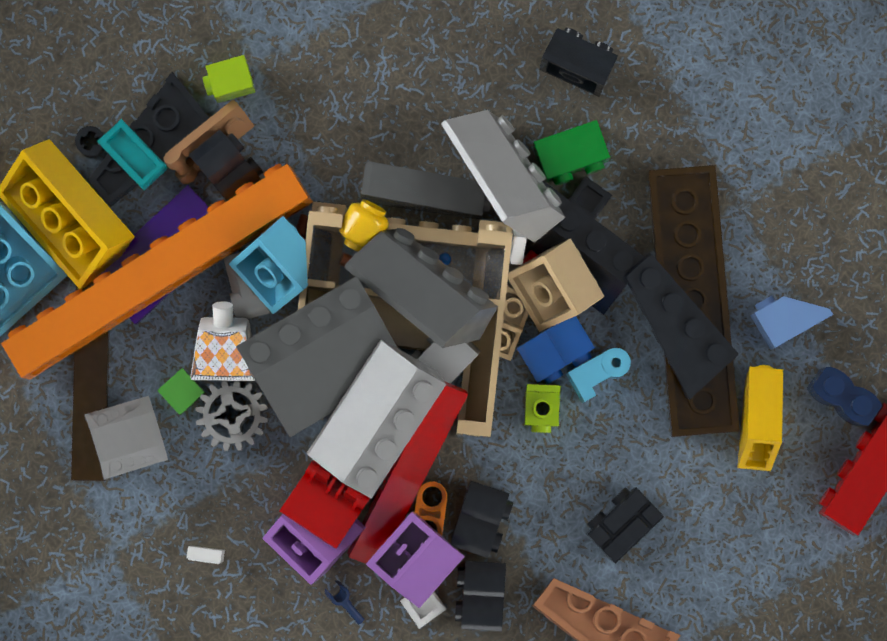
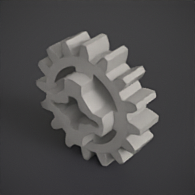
[195,380,269,451]

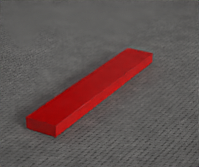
[347,381,468,564]

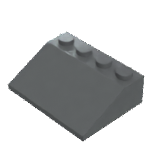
[236,276,397,437]

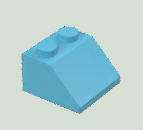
[229,216,308,314]

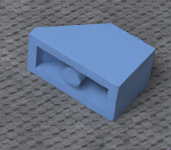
[750,295,833,350]

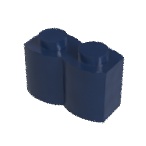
[807,367,882,427]

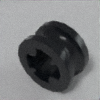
[75,126,105,158]

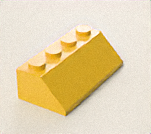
[0,139,135,289]

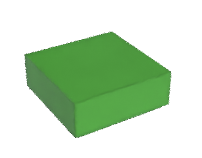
[157,368,205,415]

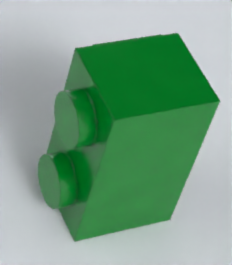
[532,120,610,186]

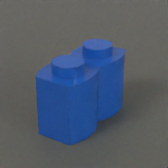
[516,316,595,385]

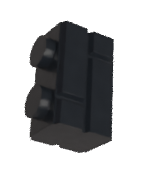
[586,487,664,564]

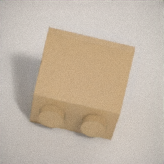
[508,238,605,332]

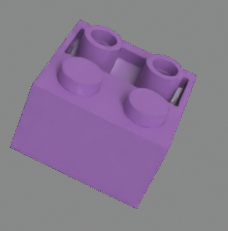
[366,511,465,608]
[262,514,366,585]

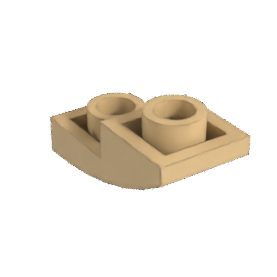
[499,285,529,361]

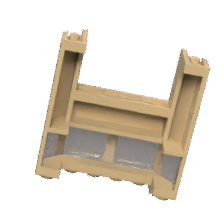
[298,202,513,438]

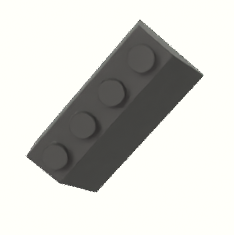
[344,228,498,348]

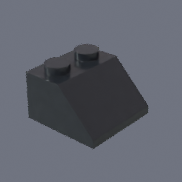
[539,28,618,97]

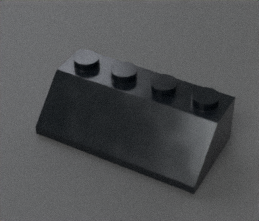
[524,181,644,315]

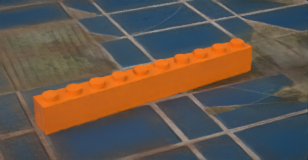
[1,164,313,380]

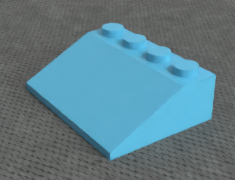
[0,202,67,336]

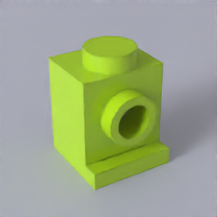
[524,384,561,433]

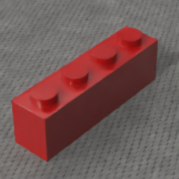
[819,402,887,536]

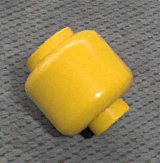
[339,199,389,252]

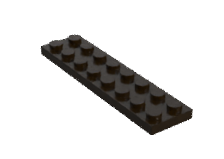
[648,165,740,437]

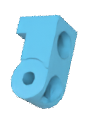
[566,348,631,403]

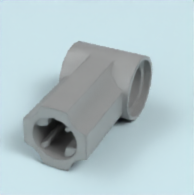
[224,252,270,319]

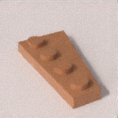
[532,578,681,641]

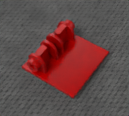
[279,460,370,549]

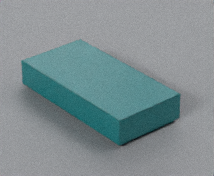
[97,119,168,191]

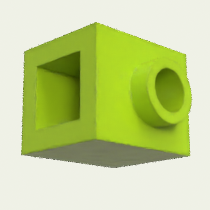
[202,55,256,103]

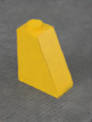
[737,365,783,471]

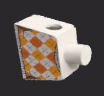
[191,301,255,381]

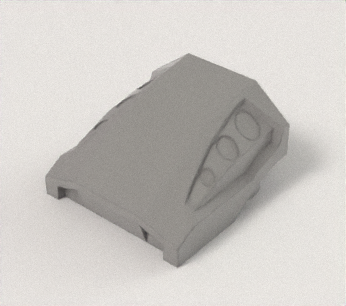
[84,396,168,480]

